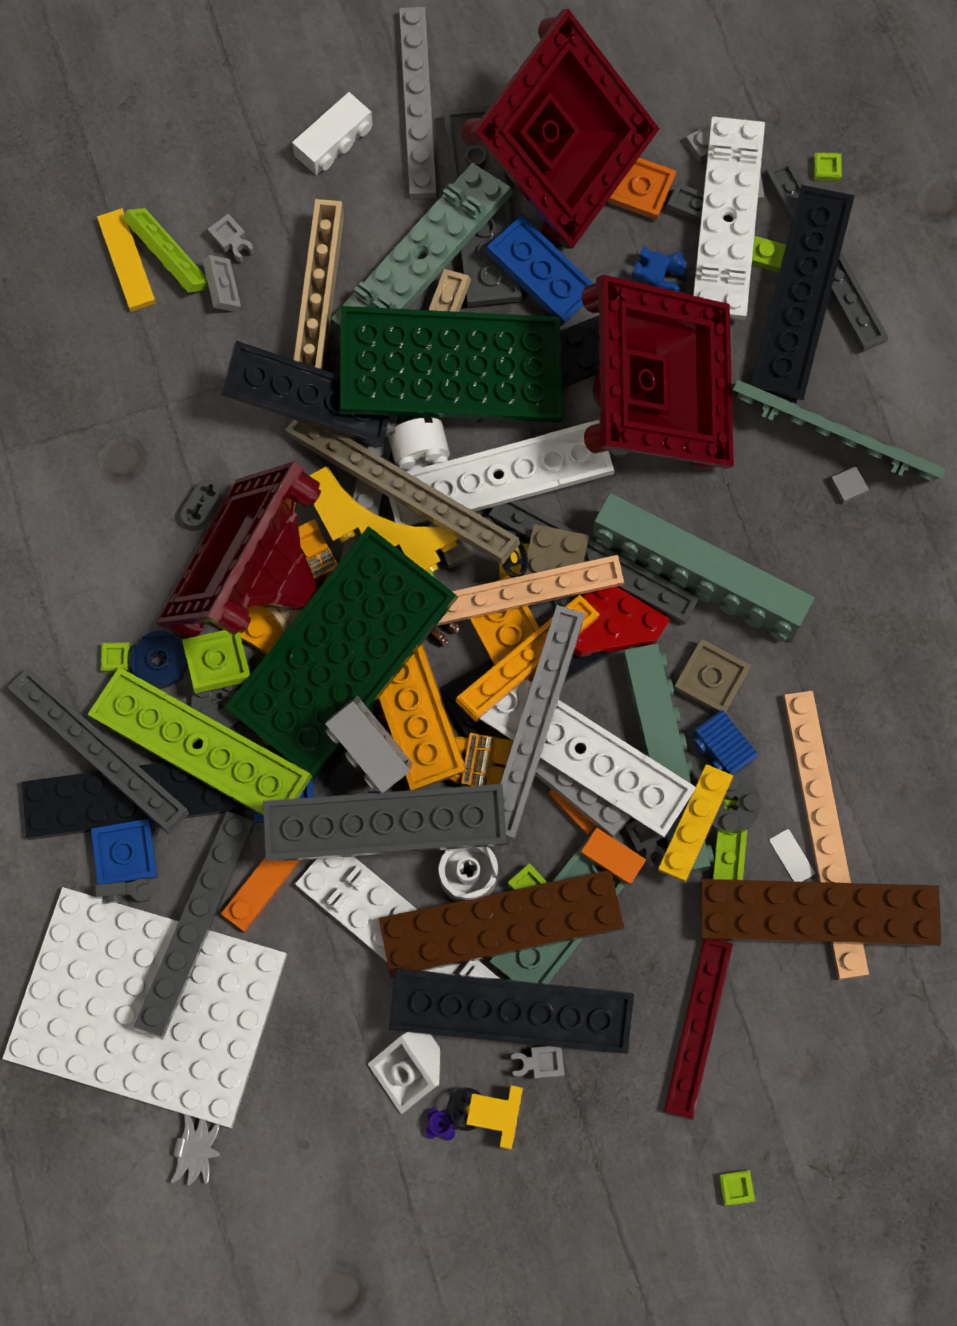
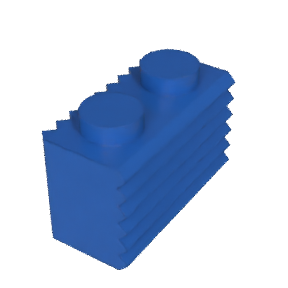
[693,710,758,774]

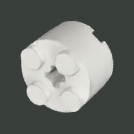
[388,418,450,472]
[439,847,498,902]

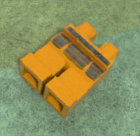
[299,519,338,592]
[446,733,514,787]

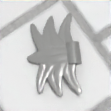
[171,1114,220,1186]

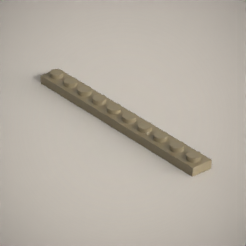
[285,419,520,565]

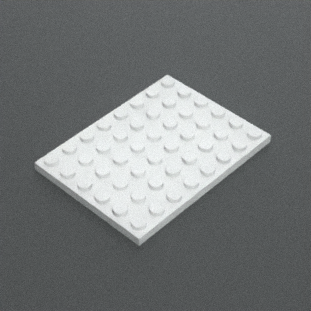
[2,887,287,1128]

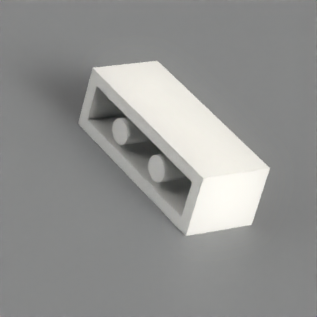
[292,92,373,176]

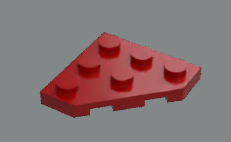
[573,586,670,657]

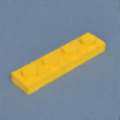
[658,764,733,883]

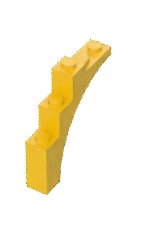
[309,467,481,571]

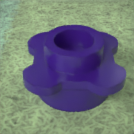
[425,1108,457,1141]

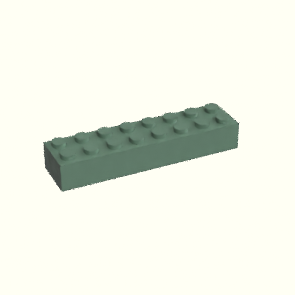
[592,493,815,643]

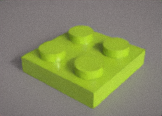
[182,630,250,694]

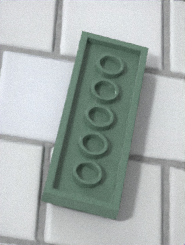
[489,826,633,984]

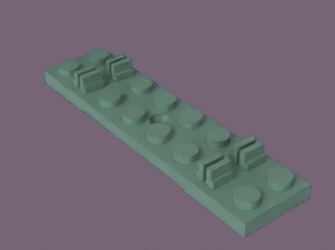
[331,163,513,328]
[733,380,946,481]

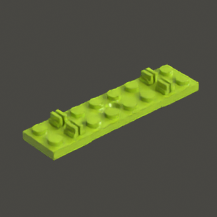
[87,667,312,816]

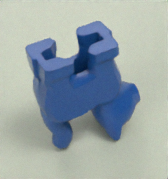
[631,246,687,292]

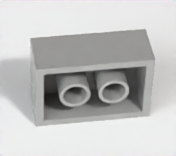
[325,695,413,793]

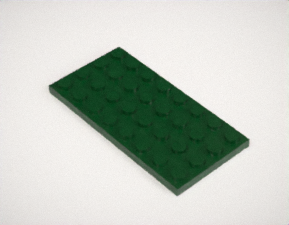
[339,306,563,423]
[225,526,458,779]

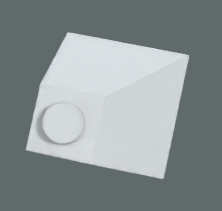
[368,1032,440,1114]

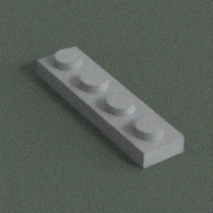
[535,758,631,838]

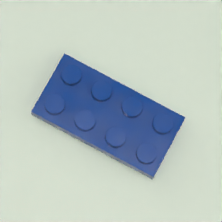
[484,215,593,326]

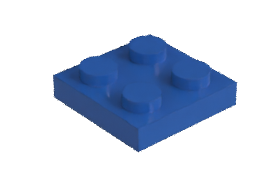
[91,819,158,885]

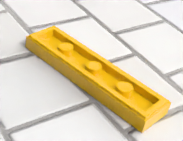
[97,208,156,312]

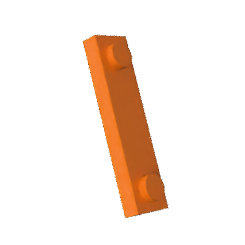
[221,857,302,933]

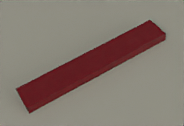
[663,940,733,1120]

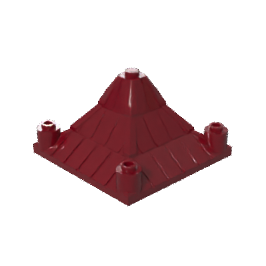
[461,9,660,249]
[581,275,734,471]
[156,461,321,638]

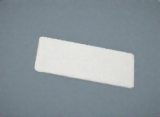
[770,829,815,882]

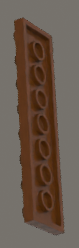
[379,870,624,978]
[701,879,941,946]

